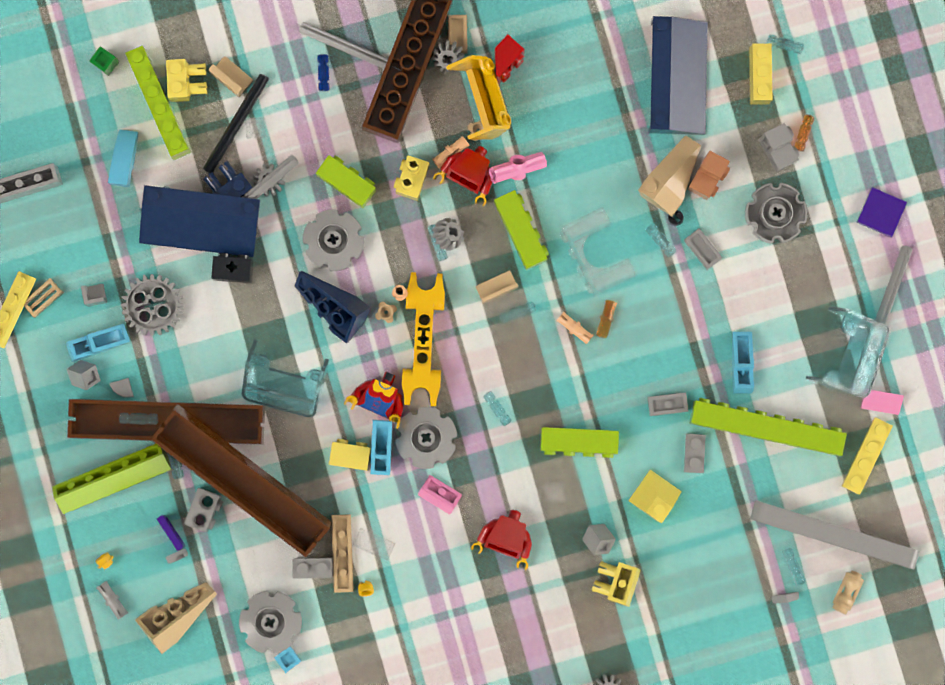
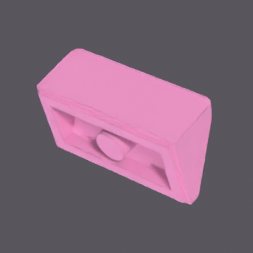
[861,389,904,415]
[418,475,462,514]

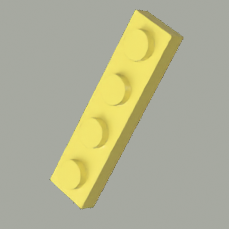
[0,271,36,348]
[842,417,893,495]

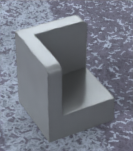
[81,284,107,307]
[67,360,101,390]
[583,524,616,555]

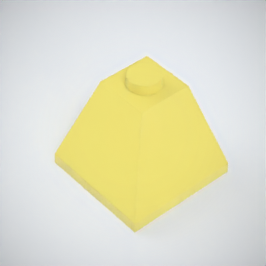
[628,470,682,523]

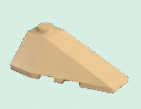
[638,135,701,217]
[135,582,216,654]

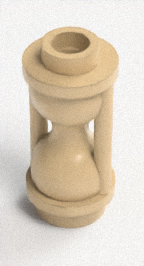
[832,570,864,615]

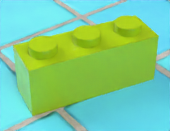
[316,155,376,208]

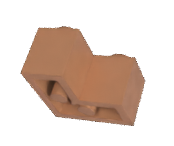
[687,151,730,200]

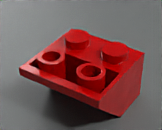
[494,34,525,84]

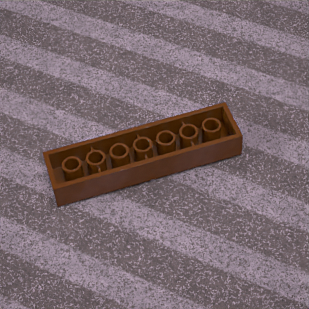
[362,0,453,144]

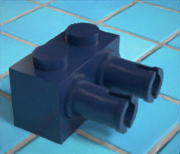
[203,161,253,197]

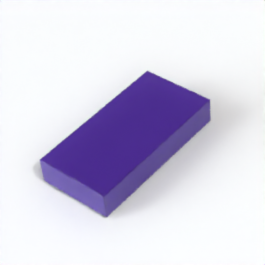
[157,515,186,551]

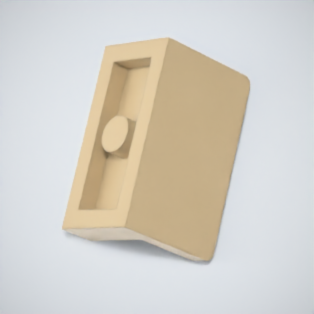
[208,56,253,97]
[475,270,518,304]

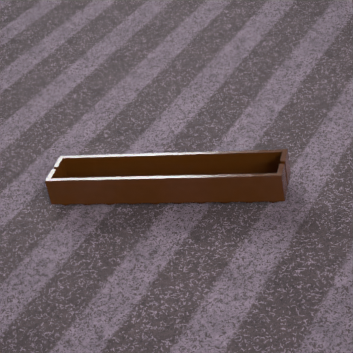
[67,399,265,445]
[150,404,331,557]

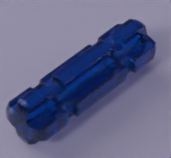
[317,54,330,92]

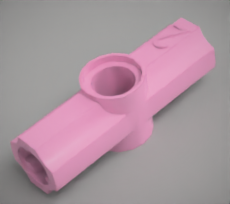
[489,152,547,184]

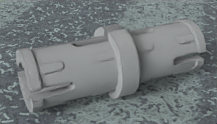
[97,581,128,620]

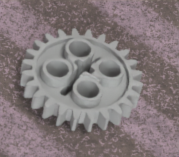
[121,274,184,337]

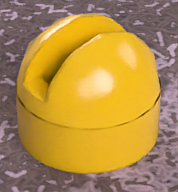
[358,580,374,597]

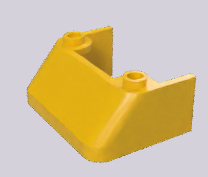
[446,55,512,140]

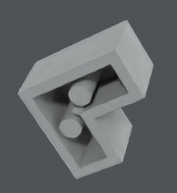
[758,123,799,173]

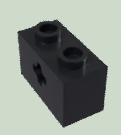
[211,253,253,284]

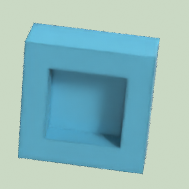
[274,646,301,673]

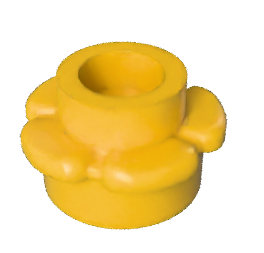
[95,552,113,569]

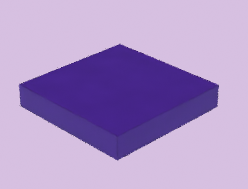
[856,187,907,238]

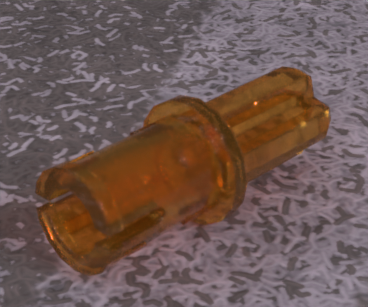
[596,300,617,338]

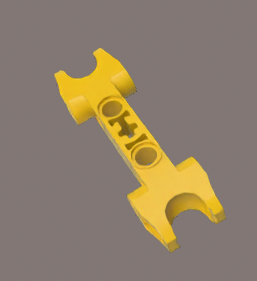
[402,272,445,407]

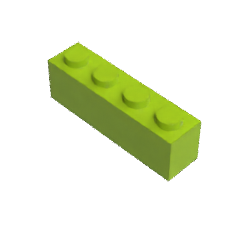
[494,190,549,271]
[540,427,619,458]

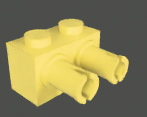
[166,59,208,102]
[393,155,430,201]
[592,561,641,607]

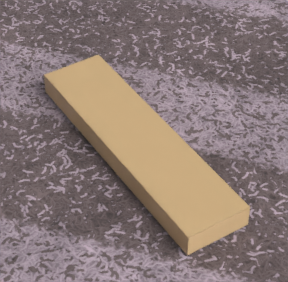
[331,514,354,593]

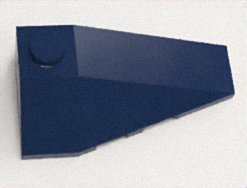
[294,271,371,344]

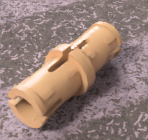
[432,136,470,169]
[392,285,408,301]
[556,312,594,344]

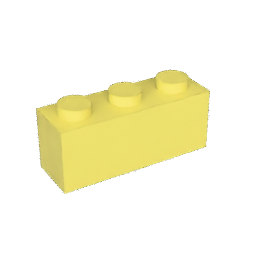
[749,43,773,104]

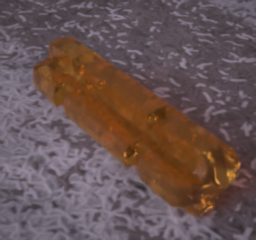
[795,114,814,152]

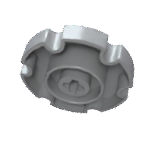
[745,183,807,244]
[303,209,364,271]
[396,407,457,469]
[239,591,302,653]

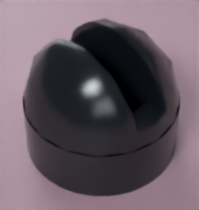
[668,210,684,226]

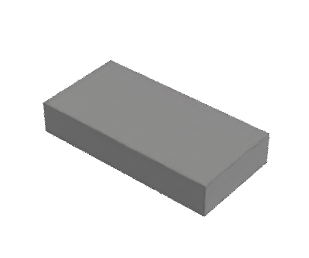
[683,228,722,270]

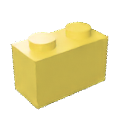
[329,439,371,471]

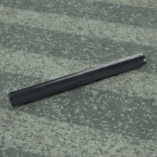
[203,74,269,174]

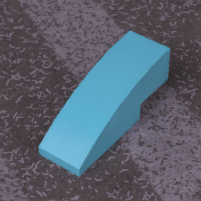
[108,130,139,187]
[66,324,130,362]
[732,332,754,394]
[371,420,392,475]

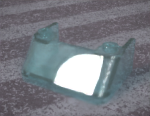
[805,307,890,398]
[241,339,329,417]

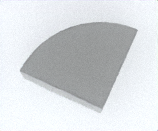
[109,378,134,397]
[165,548,188,564]
[771,592,799,604]

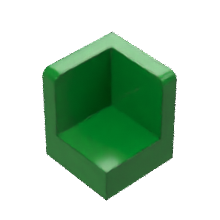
[89,46,120,76]

